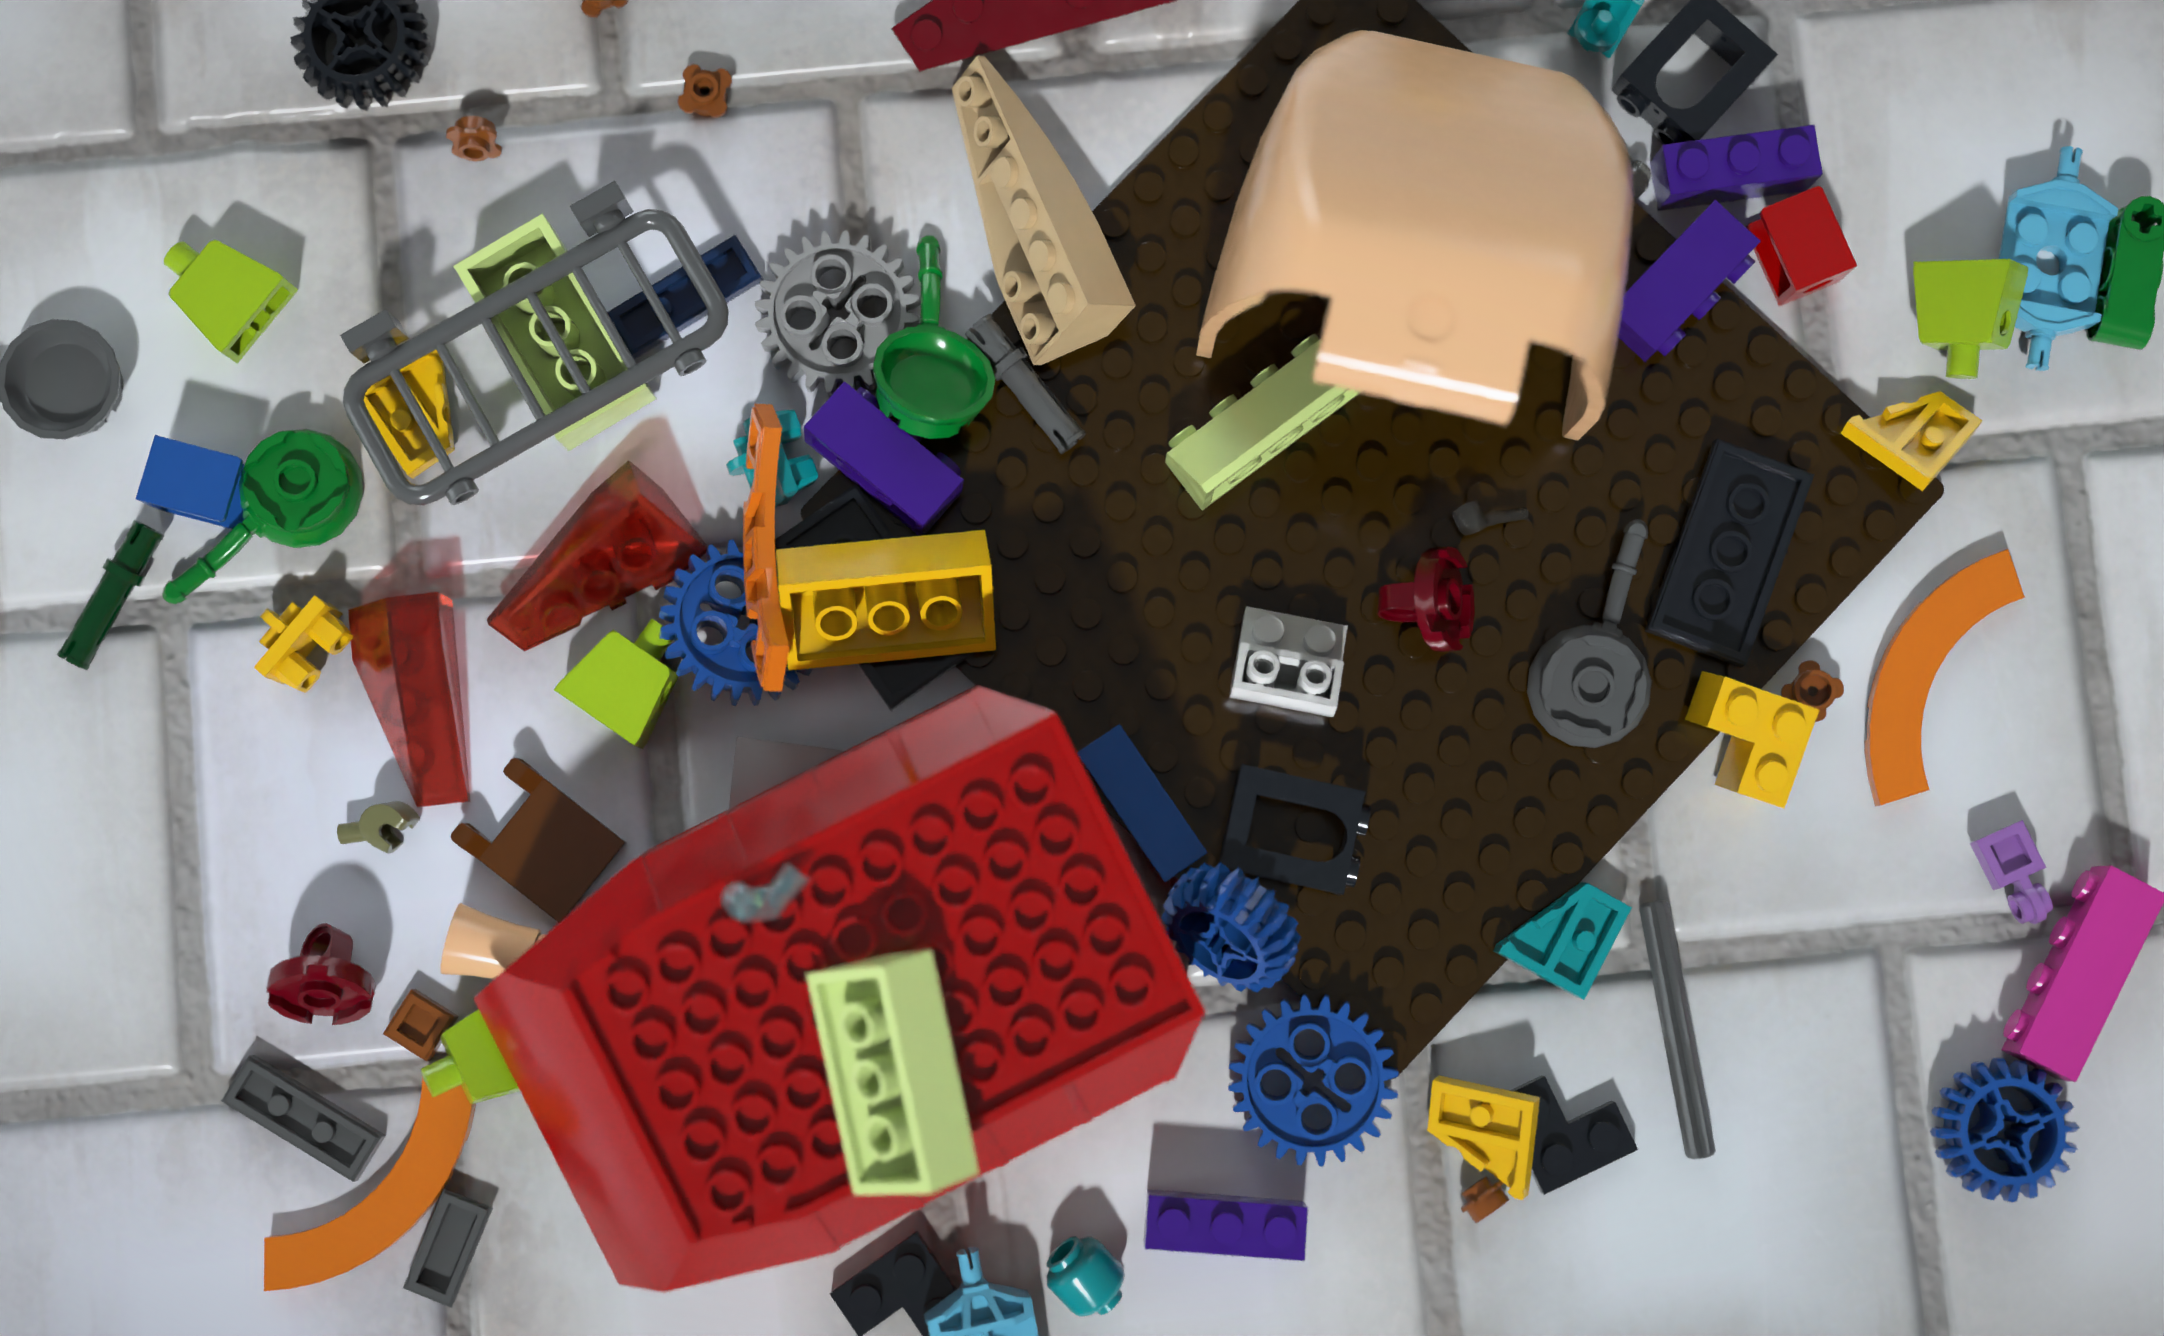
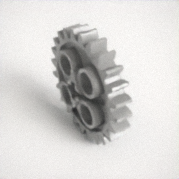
[755,230,920,397]

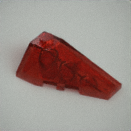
[487,460,708,652]
[348,592,471,808]

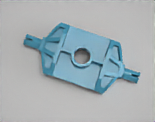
[1999,146,2118,371]
[924,1247,1038,1336]

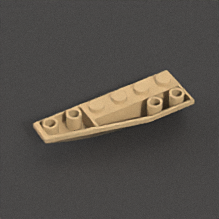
[952,56,1136,365]

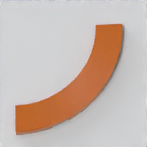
[743,404,790,691]
[1865,549,2025,806]
[264,1077,476,1291]

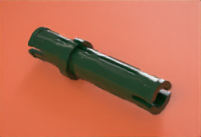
[57,520,165,670]

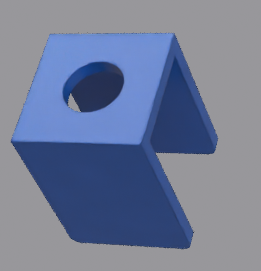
[135,435,245,529]

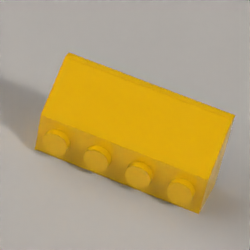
[776,530,996,671]

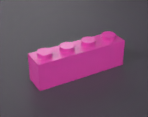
[2001,865,2164,1082]

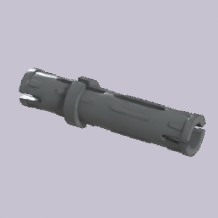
[965,314,1086,454]

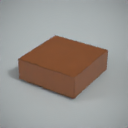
[383,989,459,1061]

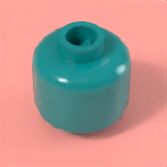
[1047,1236,1124,1317]

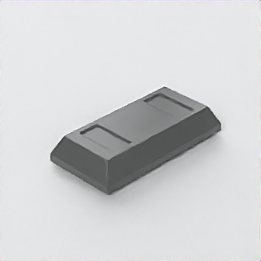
[403,1189,493,1308]

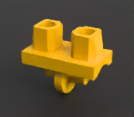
[253,595,353,693]

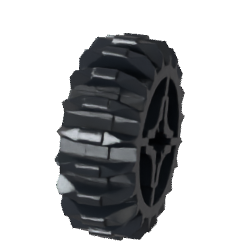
[290,0,431,111]

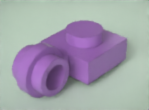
[1970,820,2053,924]

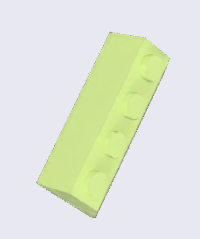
[1165,334,1361,510]
[806,950,979,1195]

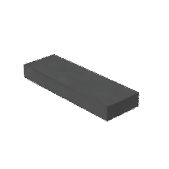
[221,1055,386,1182]

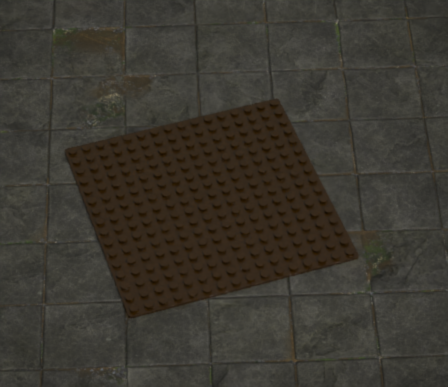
[800,0,1944,1079]

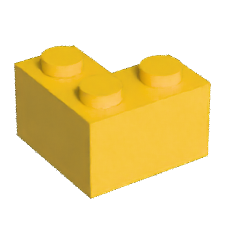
[1685,671,1819,809]

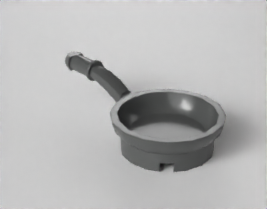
[0,319,124,440]
[1527,519,1652,748]

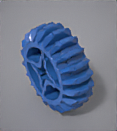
[1161,863,1301,993]
[1929,1058,2080,1202]

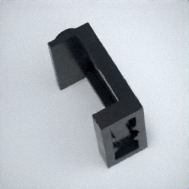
[1611,0,1778,145]
[1218,764,1371,896]

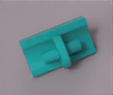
[1567,0,1645,58]
[726,410,818,507]

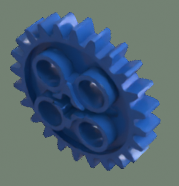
[659,539,813,706]
[1228,993,1399,1167]

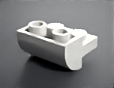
[1229,606,1348,717]

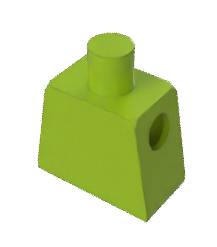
[164,239,298,364]
[1913,259,2028,379]
[554,618,678,749]
[420,1009,520,1105]

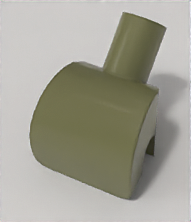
[337,801,420,854]

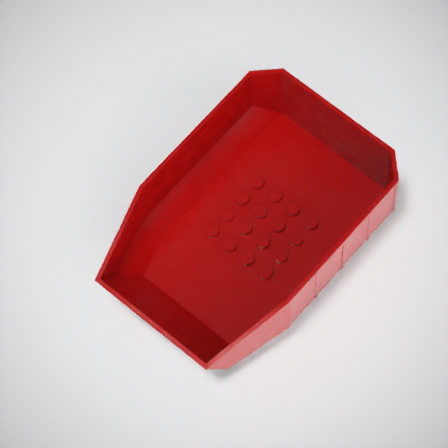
[473,685,1206,1293]

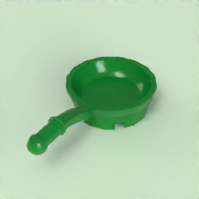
[873,235,995,439]
[162,429,364,604]

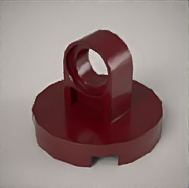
[1377,547,1475,652]
[266,923,376,1025]

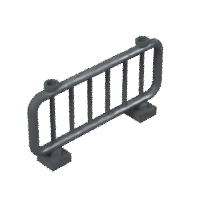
[340,181,729,505]

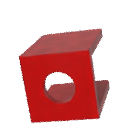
[1746,186,1857,307]

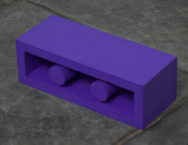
[1650,125,1823,211]
[1618,200,1761,362]
[804,381,964,536]
[1143,1189,1308,1261]

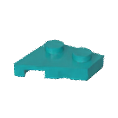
[1493,882,1632,1000]

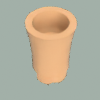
[440,903,546,979]

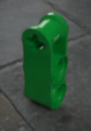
[2086,196,2164,350]

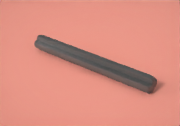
[1639,900,1716,1159]

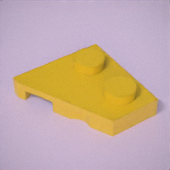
[364,350,455,479]
[1841,391,1983,492]
[1427,1075,1540,1200]

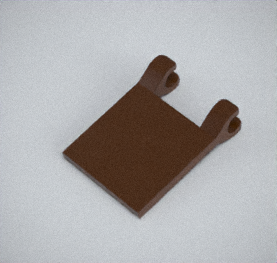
[450,758,626,923]

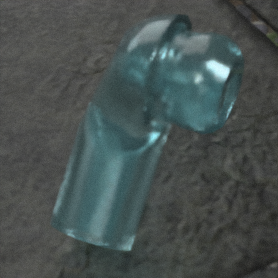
[722,863,809,922]

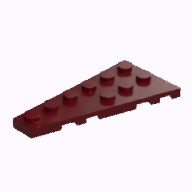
[891,0,1179,72]

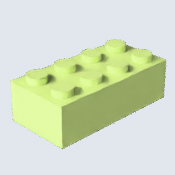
[453,213,656,451]

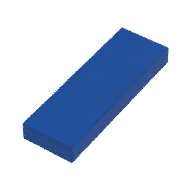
[1077,724,1208,883]

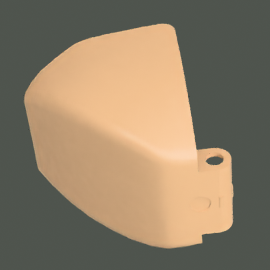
[1196,30,1633,440]

